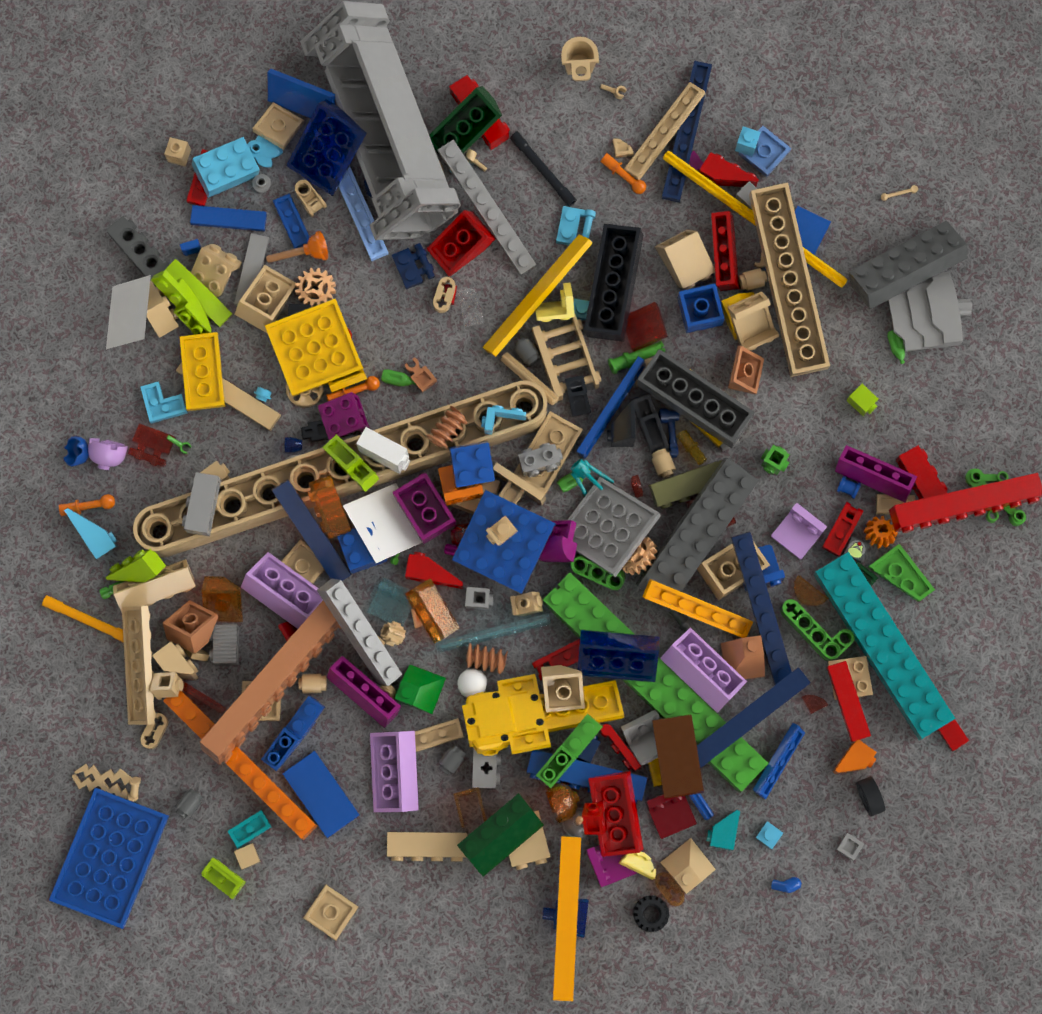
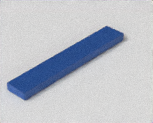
[577,356,646,459]

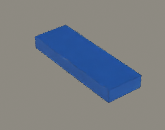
[273,193,310,249]

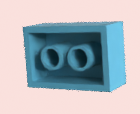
[192,137,260,198]

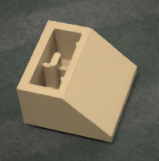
[152,642,198,680]

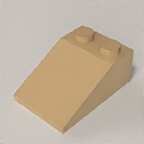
[234,265,296,333]
[697,541,770,601]

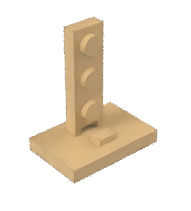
[493,463,546,506]

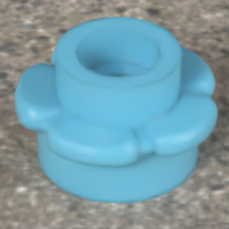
[254,387,272,402]

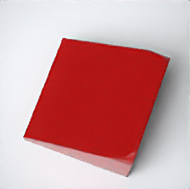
[278,622,297,641]

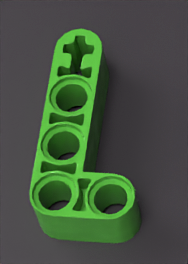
[780,599,855,661]

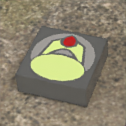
[843,536,870,563]

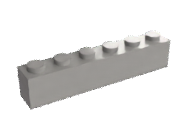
[317,579,402,686]

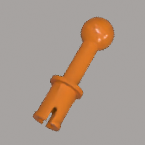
[600,153,646,194]
[326,376,380,401]
[59,494,115,516]

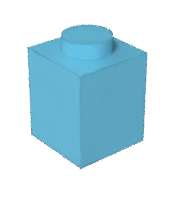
[735,126,761,157]

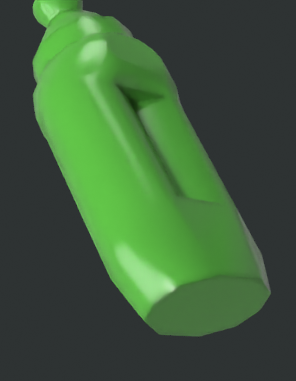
[887,330,905,364]
[381,369,416,387]
[557,469,591,492]

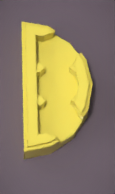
[619,852,656,880]

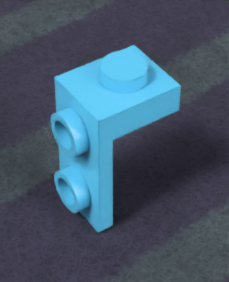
[481,405,526,435]

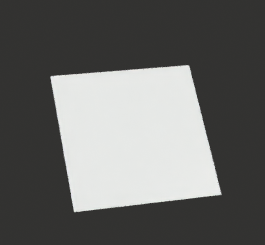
[106,275,151,349]
[343,483,422,563]

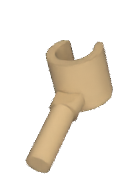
[600,84,627,99]
[465,149,487,172]

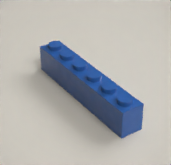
[527,750,648,804]

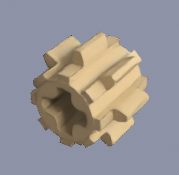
[380,621,406,647]

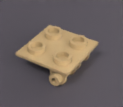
[828,656,873,700]

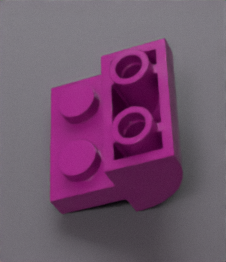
[539,520,577,562]

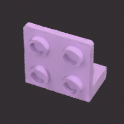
[771,503,827,560]

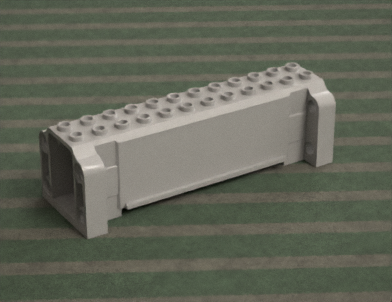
[300,1,461,240]

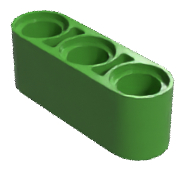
[571,554,626,590]

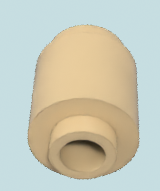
[738,268,767,291]
[652,449,676,478]
[298,674,327,694]

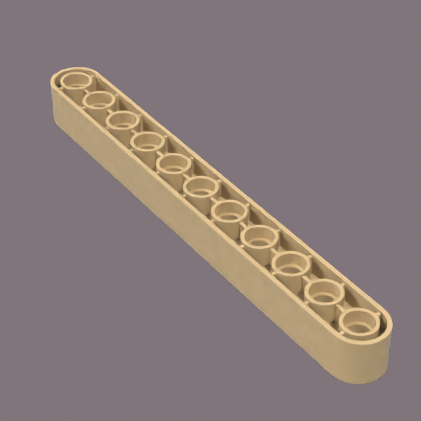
[133,381,547,558]

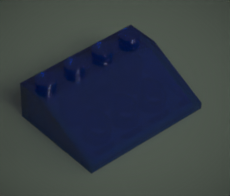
[286,99,367,196]

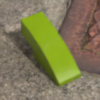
[322,434,379,492]

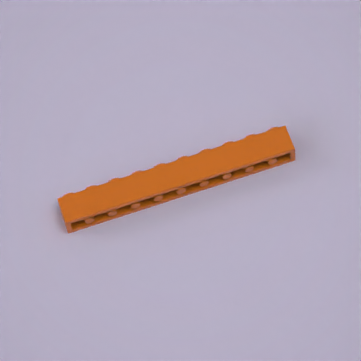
[163,691,318,840]

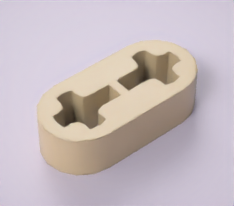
[433,277,456,313]
[140,713,168,749]

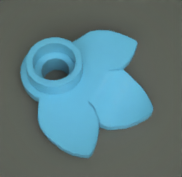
[247,135,283,168]

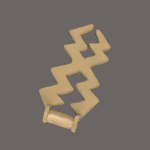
[72,764,141,802]

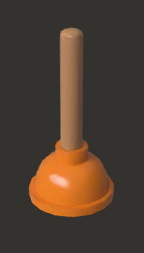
[266,231,328,263]

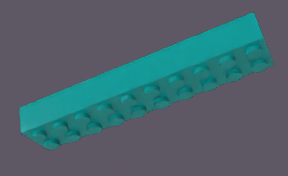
[814,552,956,741]

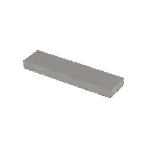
[234,233,270,306]

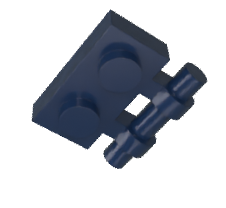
[392,243,435,290]

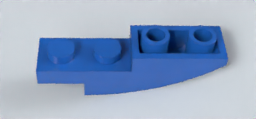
[261,695,325,771]

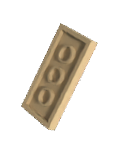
[514,411,583,495]

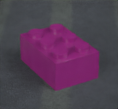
[393,472,456,545]

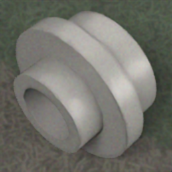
[252,174,271,193]

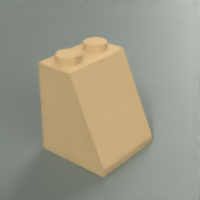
[655,230,715,290]

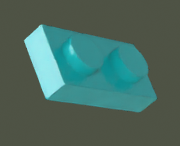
[228,810,272,848]

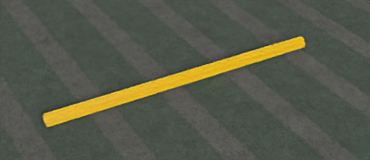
[663,151,848,288]

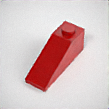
[405,552,463,589]

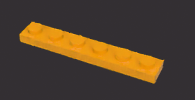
[642,579,753,638]

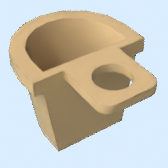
[561,37,599,81]

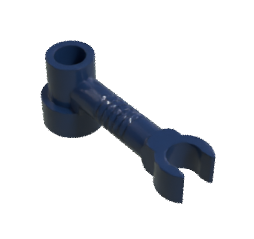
[658,408,679,458]

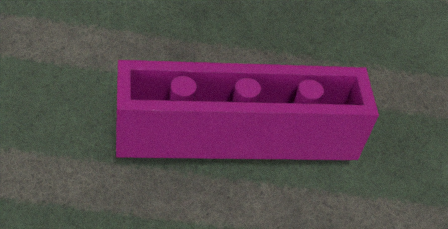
[835,445,917,503]
[327,656,401,728]

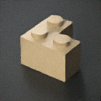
[147,281,179,338]

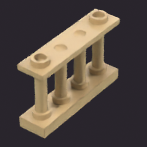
[532,314,601,401]

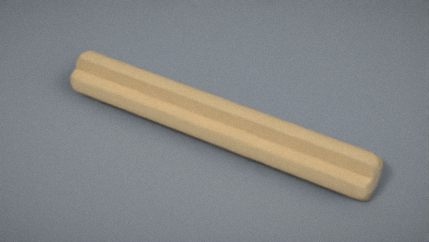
[501,352,559,405]

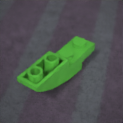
[536,714,603,788]

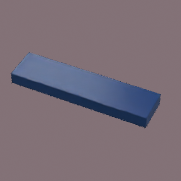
[190,205,267,231]
[753,723,805,799]

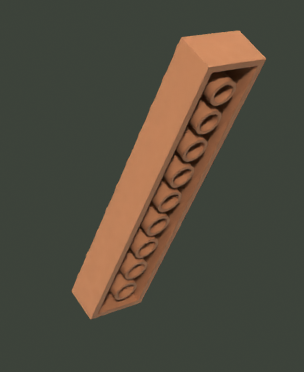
[200,601,342,765]

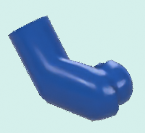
[771,877,801,893]

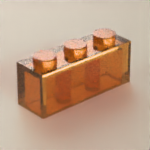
[307,475,351,539]
[405,578,460,644]

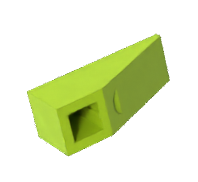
[105,548,166,583]

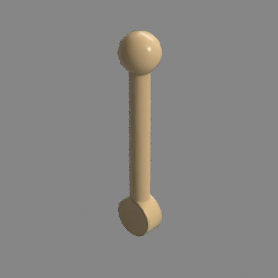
[881,185,918,201]

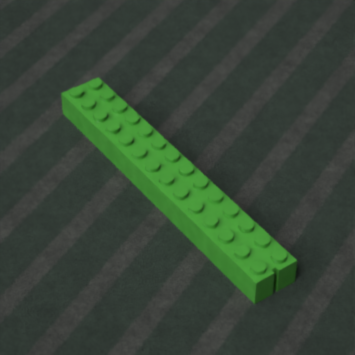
[543,572,769,793]

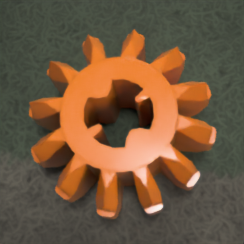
[864,515,898,549]

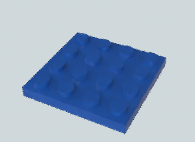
[452,490,556,594]

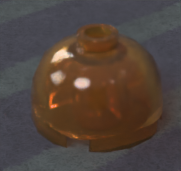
[545,783,580,824]

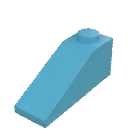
[64,508,118,559]

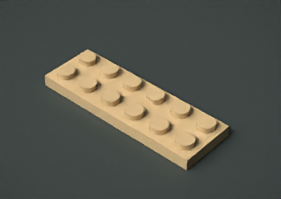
[122,606,156,725]

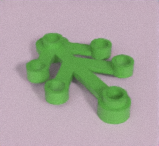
[965,469,1026,526]

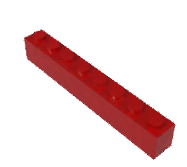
[889,473,1042,533]

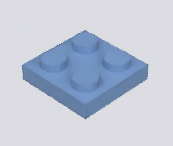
[738,126,791,177]

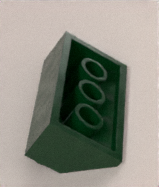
[429,86,502,155]
[457,793,544,877]

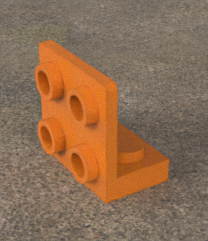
[438,465,484,506]

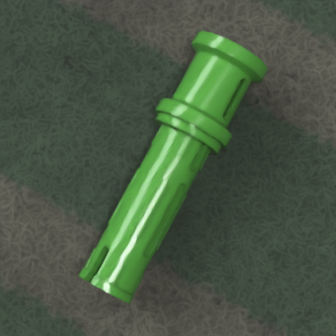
[608,341,665,375]

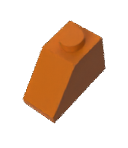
[833,740,877,774]

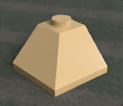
[541,665,585,712]
[660,838,716,894]

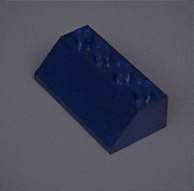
[577,630,659,682]

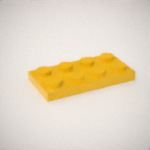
[179,332,225,411]

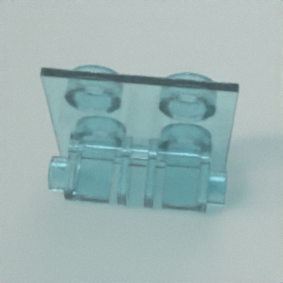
[367,578,418,627]

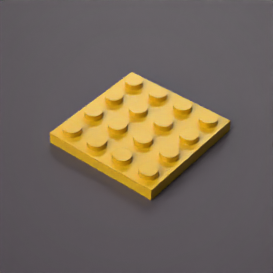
[265,298,363,397]

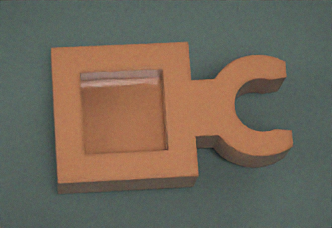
[405,358,437,393]

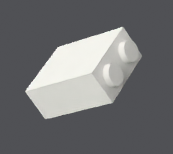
[356,427,410,474]

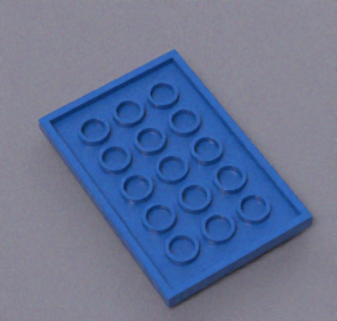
[49,788,169,929]

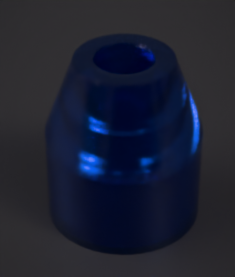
[285,437,302,453]

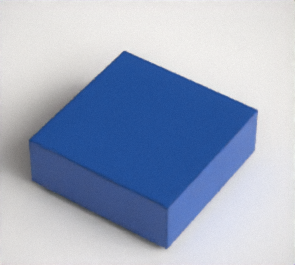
[180,239,201,256]

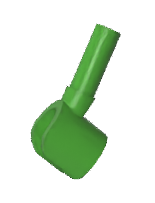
[166,435,191,454]

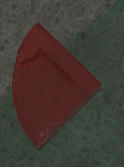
[630,475,643,498]
[801,695,828,714]

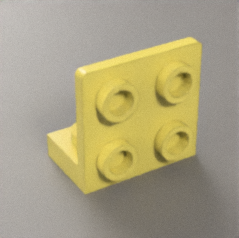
[535,282,575,322]

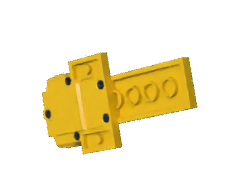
[462,674,624,756]

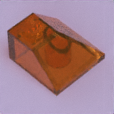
[201,576,243,622]

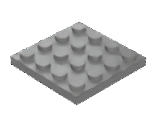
[568,477,661,577]

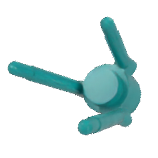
[571,459,614,496]

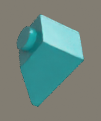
[706,810,740,851]

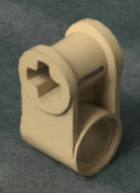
[295,180,327,217]

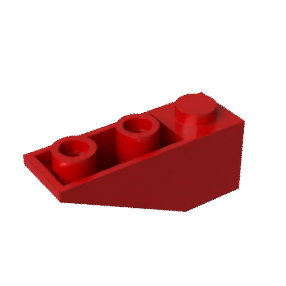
[699,152,759,187]

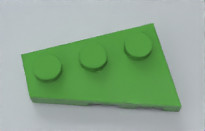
[868,544,935,602]

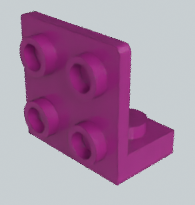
[318,392,370,440]
[586,845,637,888]

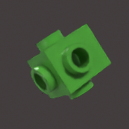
[761,445,790,475]

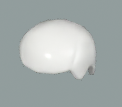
[457,668,487,697]

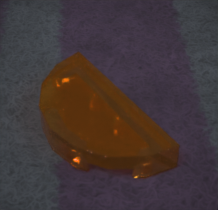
[794,575,829,606]

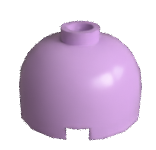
[88,438,128,470]

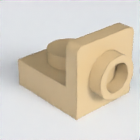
[486,516,518,546]

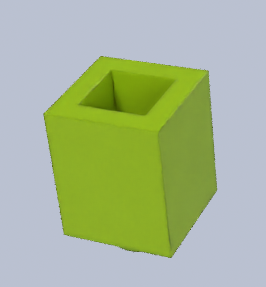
[847,384,879,416]

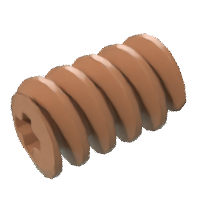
[426,406,468,448]
[466,643,508,674]

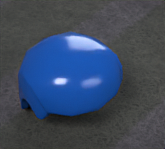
[64,436,89,467]

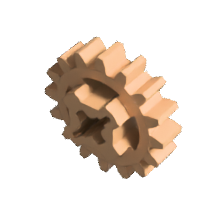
[295,268,336,307]
[622,537,658,575]

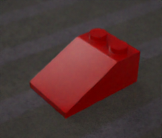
[426,210,496,276]

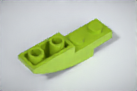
[151,270,212,335]

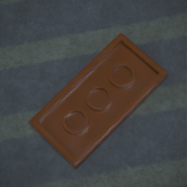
[652,714,704,799]

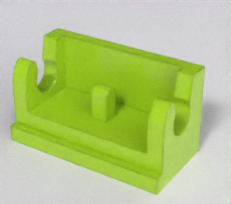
[201,857,246,899]

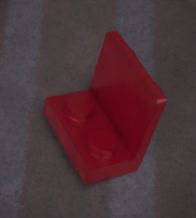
[645,794,697,839]

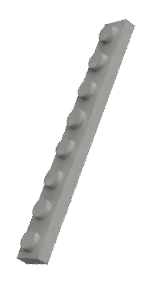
[438,140,536,276]

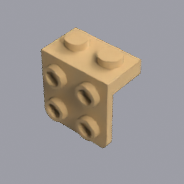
[191,244,242,297]

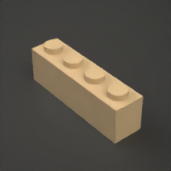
[113,559,196,612]
[387,832,467,862]

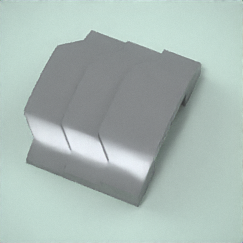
[888,272,963,352]

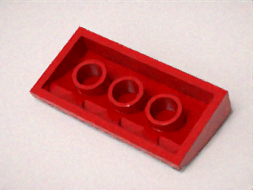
[588,771,644,857]

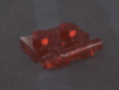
[128,423,176,467]

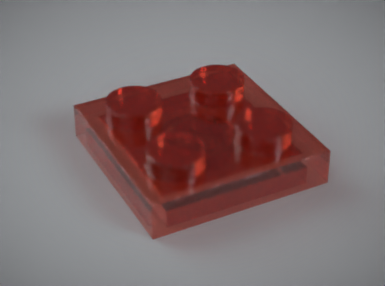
[626,302,668,351]

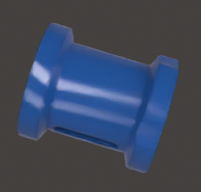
[837,476,861,499]

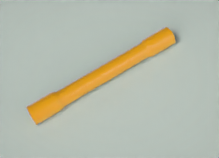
[42,595,124,643]

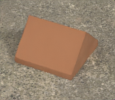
[728,345,764,394]

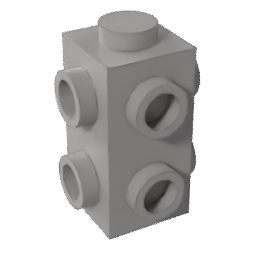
[518,443,563,478]

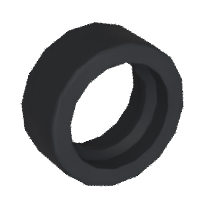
[856,776,886,817]

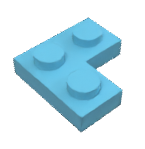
[140,381,187,424]

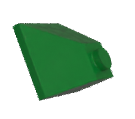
[395,665,446,714]

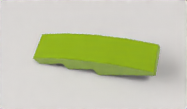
[165,259,232,327]

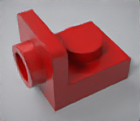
[582,803,605,835]

